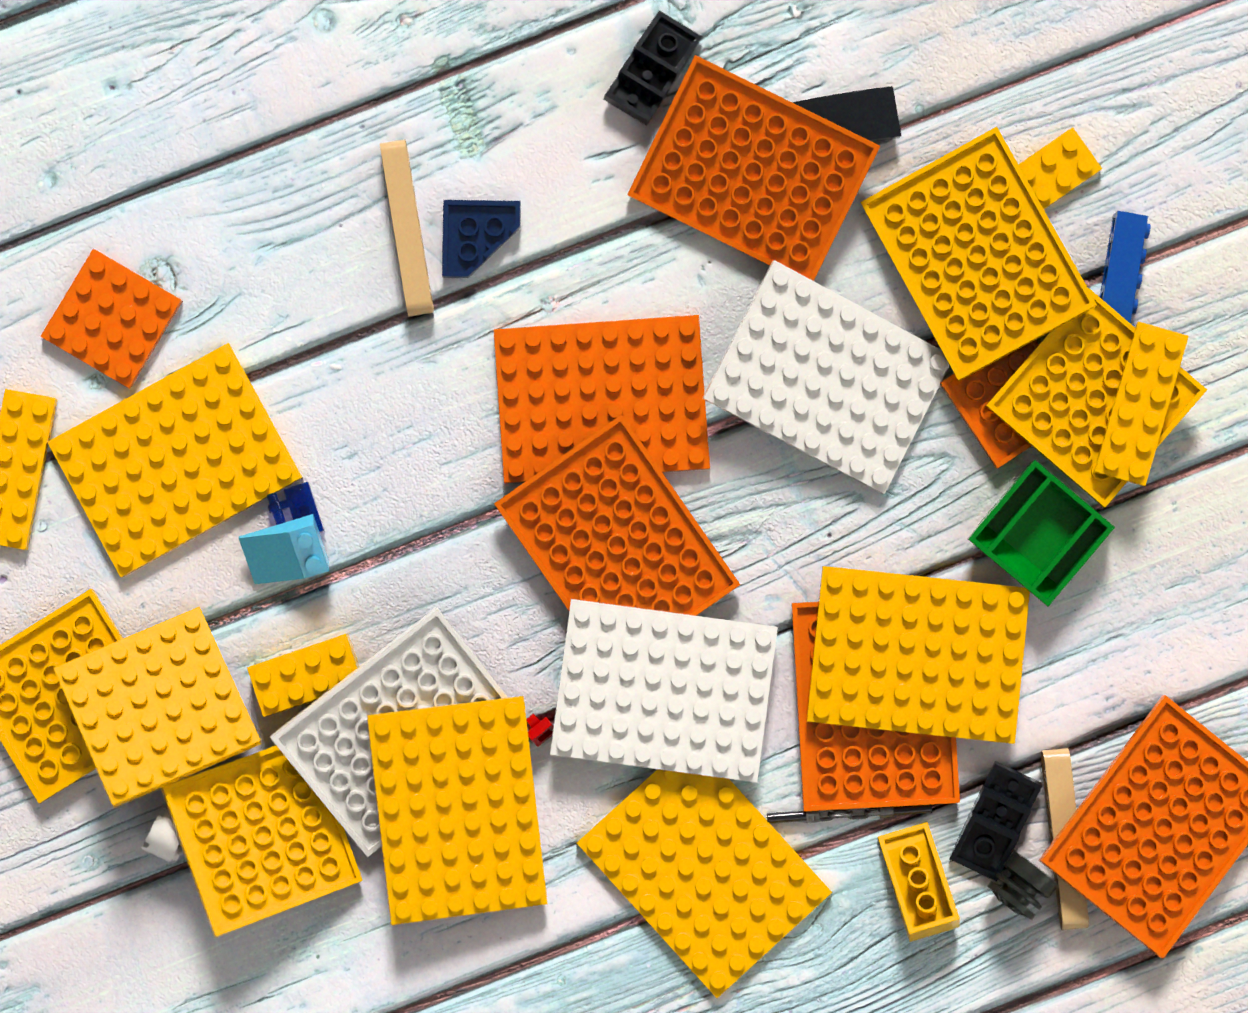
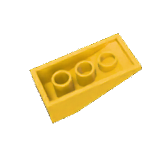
[878,822,960,942]

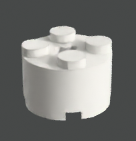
[142,802,182,862]

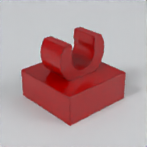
[526,713,554,747]

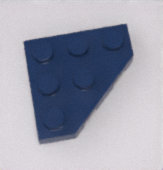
[442,200,521,278]

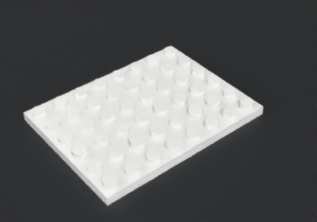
[702,260,950,494]
[550,599,778,782]
[270,607,531,857]

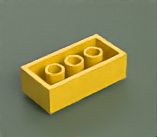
[247,634,360,717]

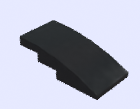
[603,10,703,126]
[792,86,902,142]
[949,761,1042,882]

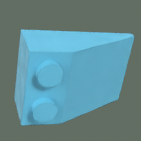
[239,514,330,584]

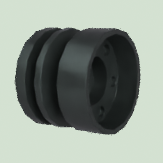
[987,851,1058,920]

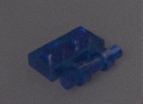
[267,482,325,532]

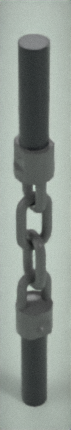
[767,804,932,823]

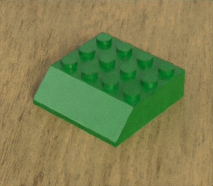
[968,460,1115,607]

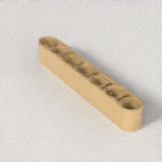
[380,139,434,317]
[1041,748,1089,930]

